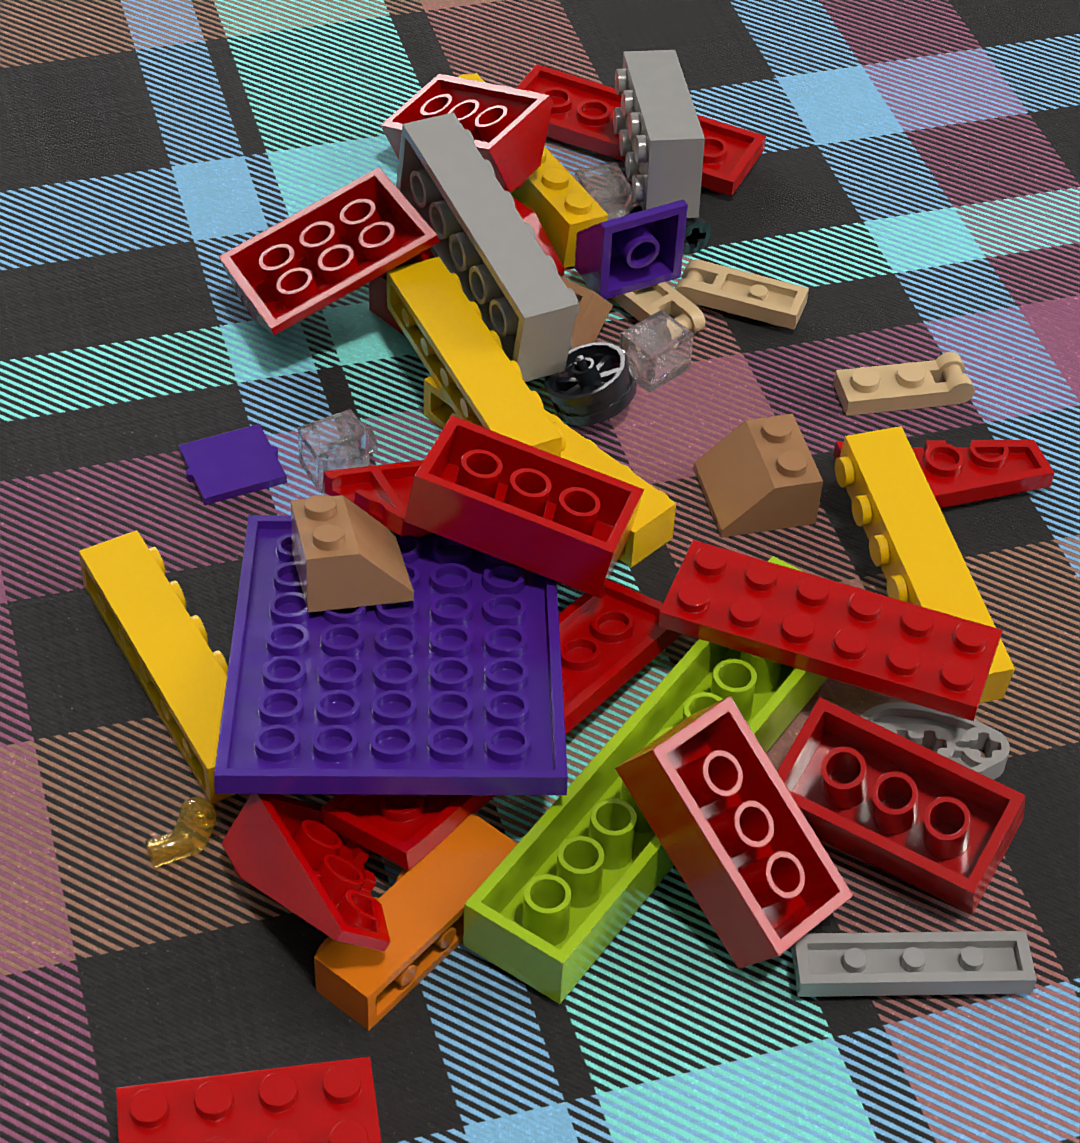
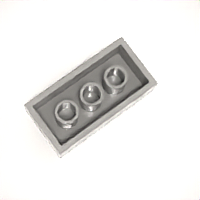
[613,50,705,218]

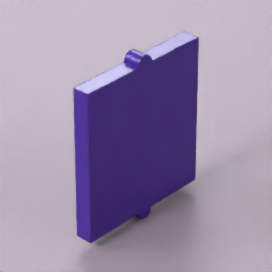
[178,424,287,505]

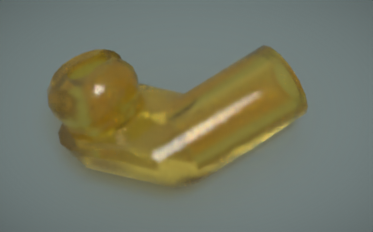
[145,797,216,868]

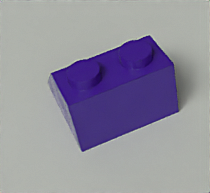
[575,199,688,299]

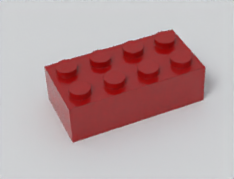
[404,415,644,598]
[615,696,853,969]
[777,697,1026,915]
[116,1057,382,1143]

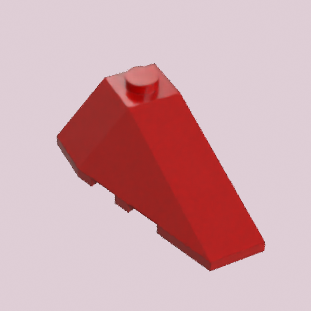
[221,794,391,952]

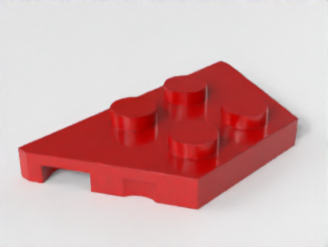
[322,460,431,537]

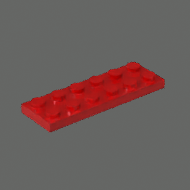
[516,64,766,196]
[658,540,1003,722]

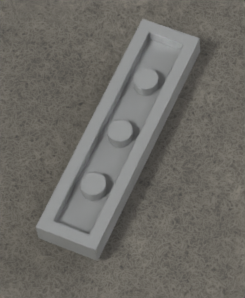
[791,931,1037,997]

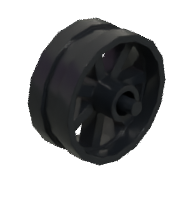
[544,342,637,426]

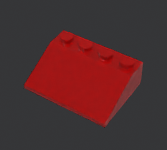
[218,167,440,336]

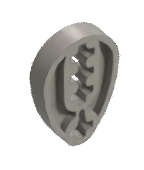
[861,702,1010,780]

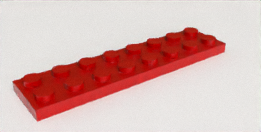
[321,580,682,871]

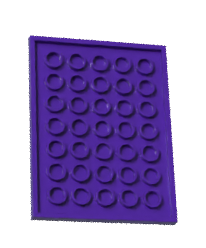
[214,515,568,797]

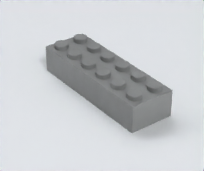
[396,112,579,382]

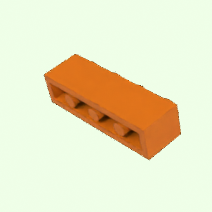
[314,813,517,1031]

